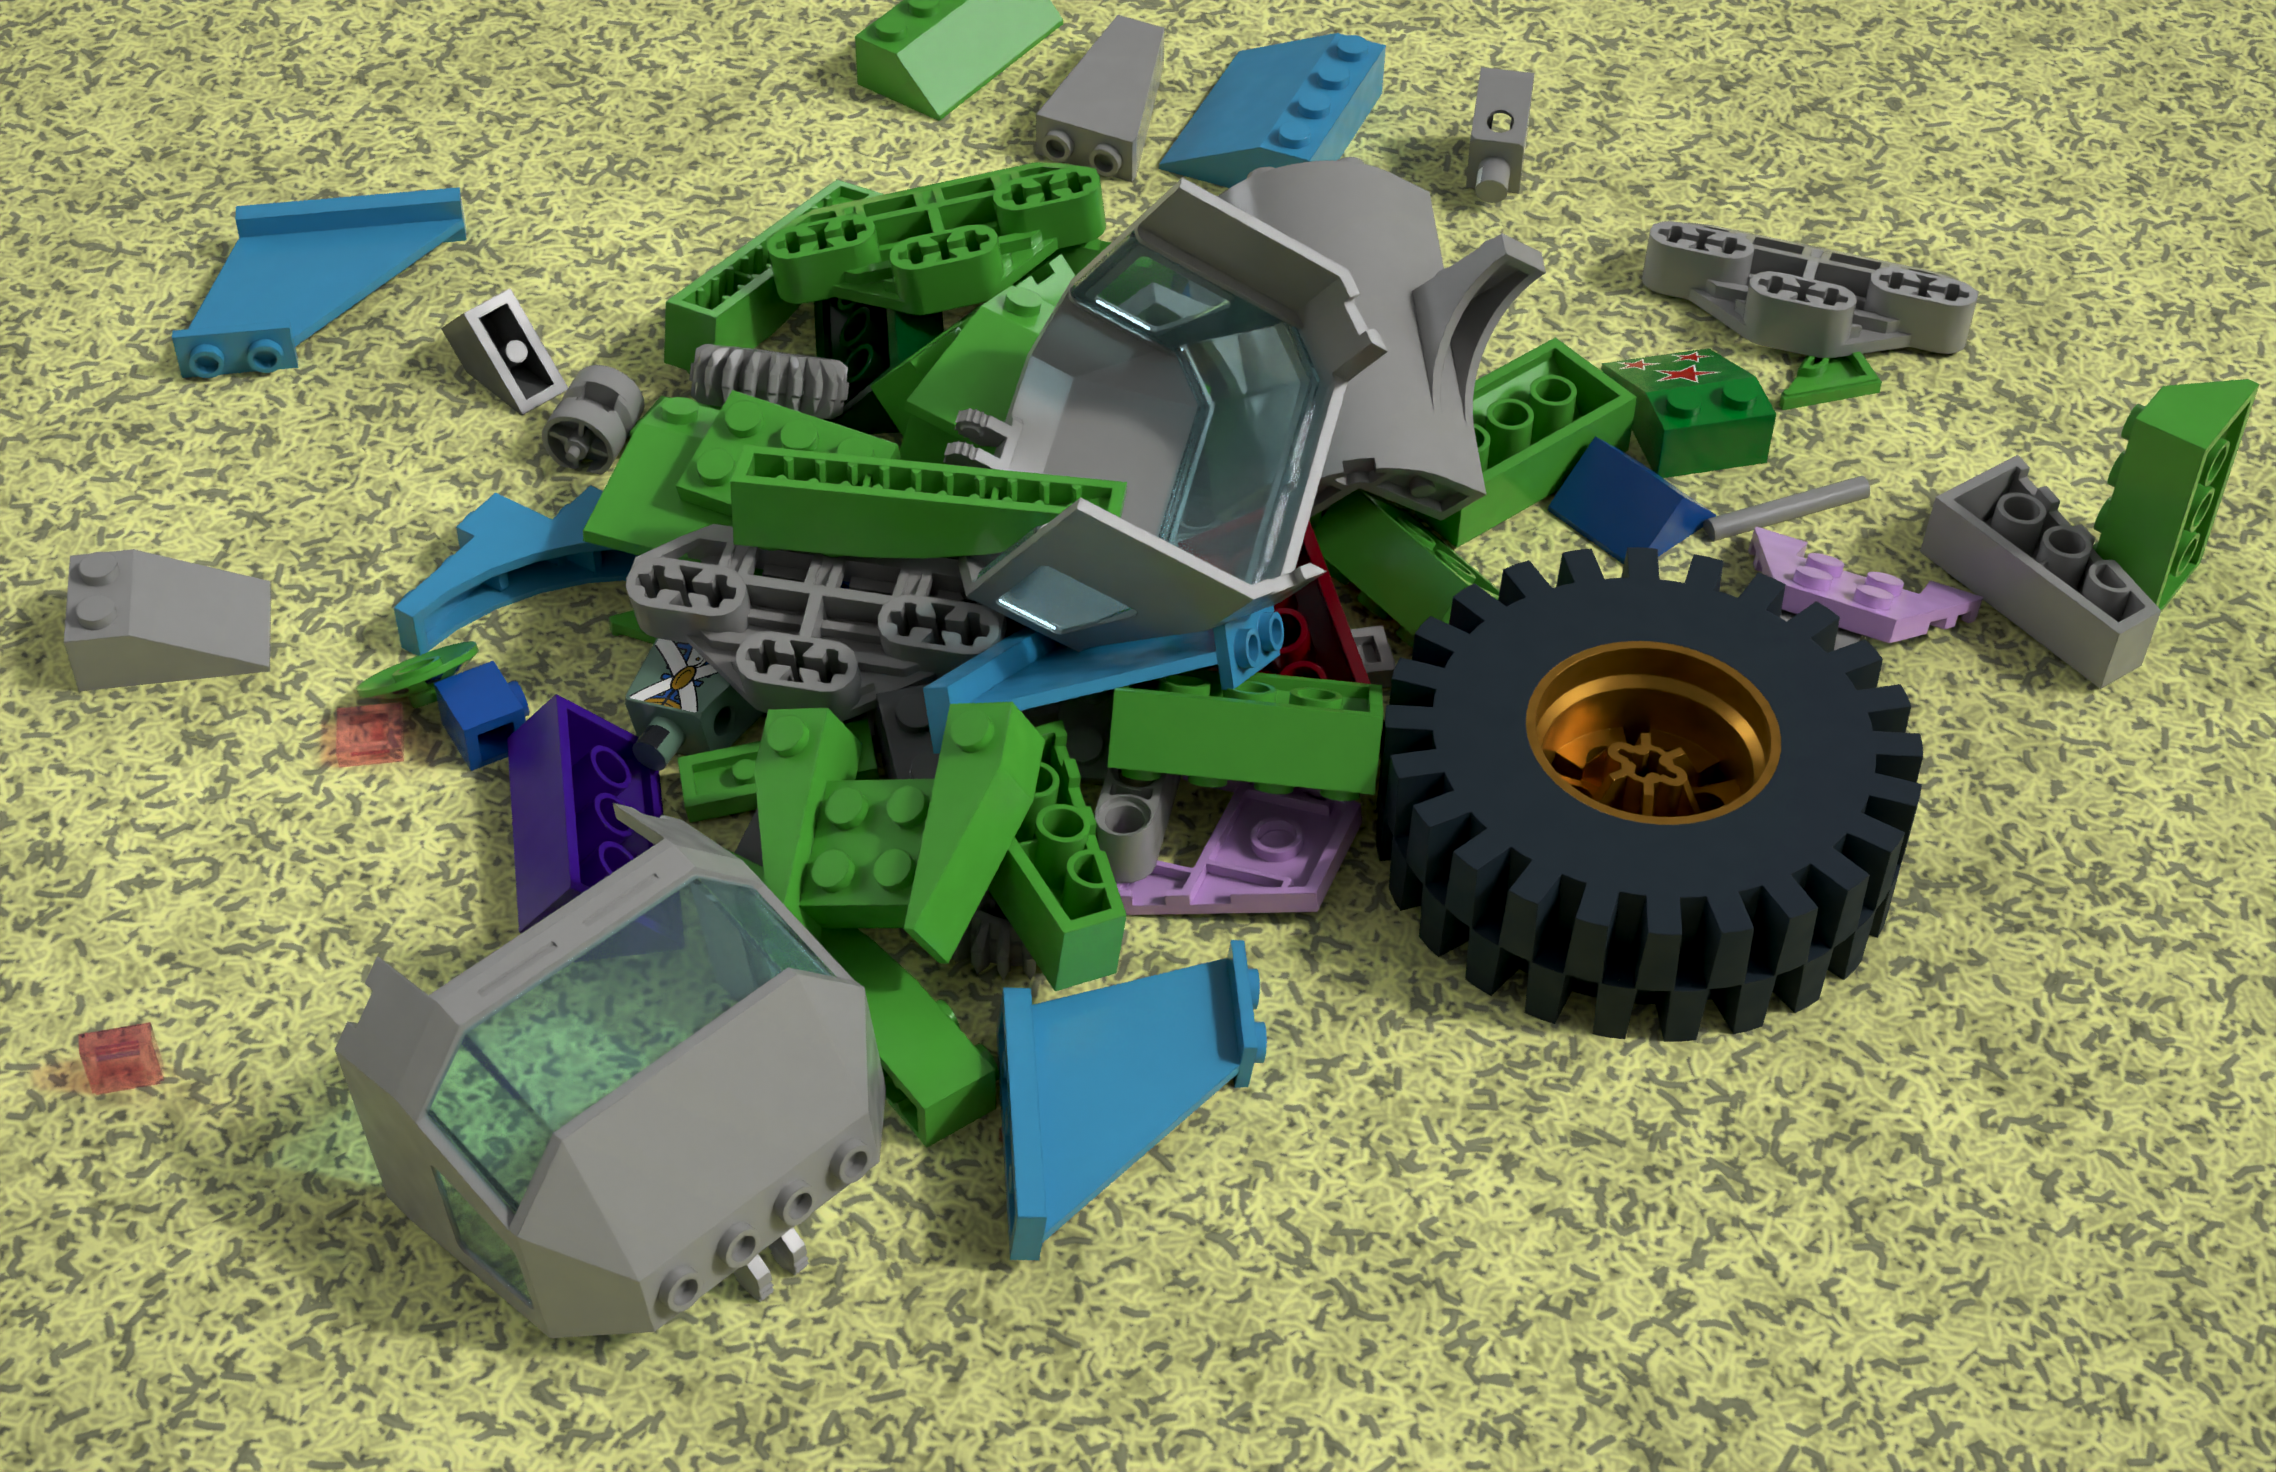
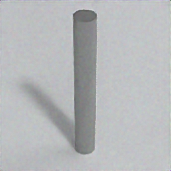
[1703,476,1870,541]

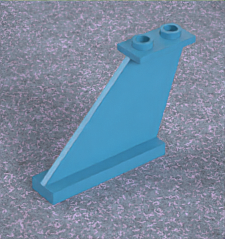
[172,187,467,378]
[923,605,1284,754]
[996,940,1267,1260]

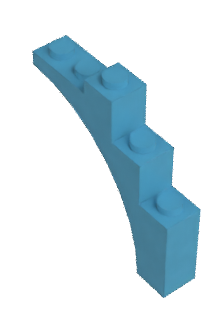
[394,485,639,656]

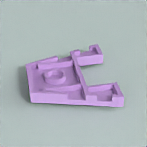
[1748,526,1983,643]
[1115,775,1362,915]

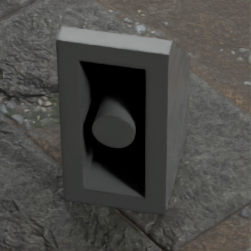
[441,288,568,416]

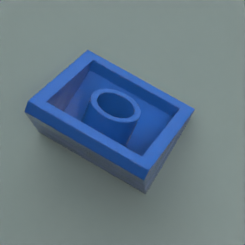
[1548,436,1716,564]

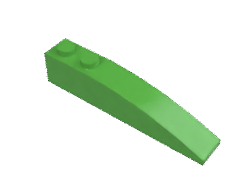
[664,179,884,374]
[730,445,1127,558]
[723,847,1000,1148]

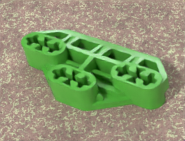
[765,162,1106,315]

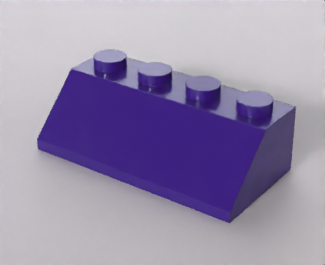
[507,694,676,951]

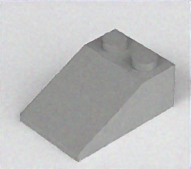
[64,549,271,692]

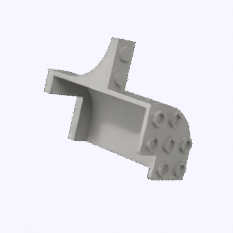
[1121,157,1546,529]

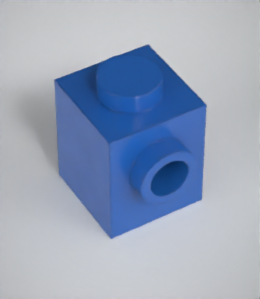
[434,661,529,771]

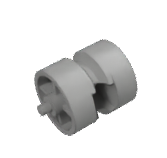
[542,365,645,475]

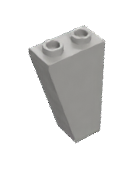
[1036,15,1165,182]

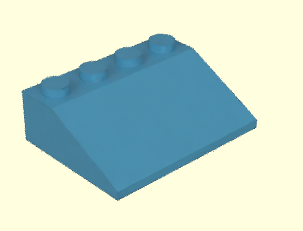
[1159,33,1386,188]

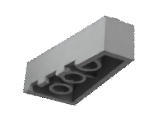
[1920,455,2161,689]

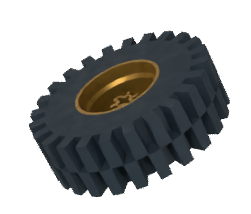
[1376,547,1923,1042]

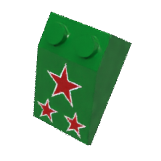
[1601,348,1776,478]

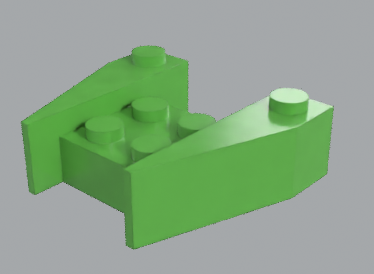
[754,702,1045,963]

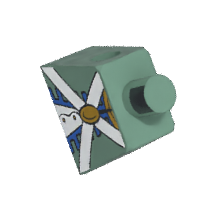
[625,638,765,771]

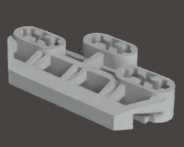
[1642,221,1979,358]
[626,524,1008,722]

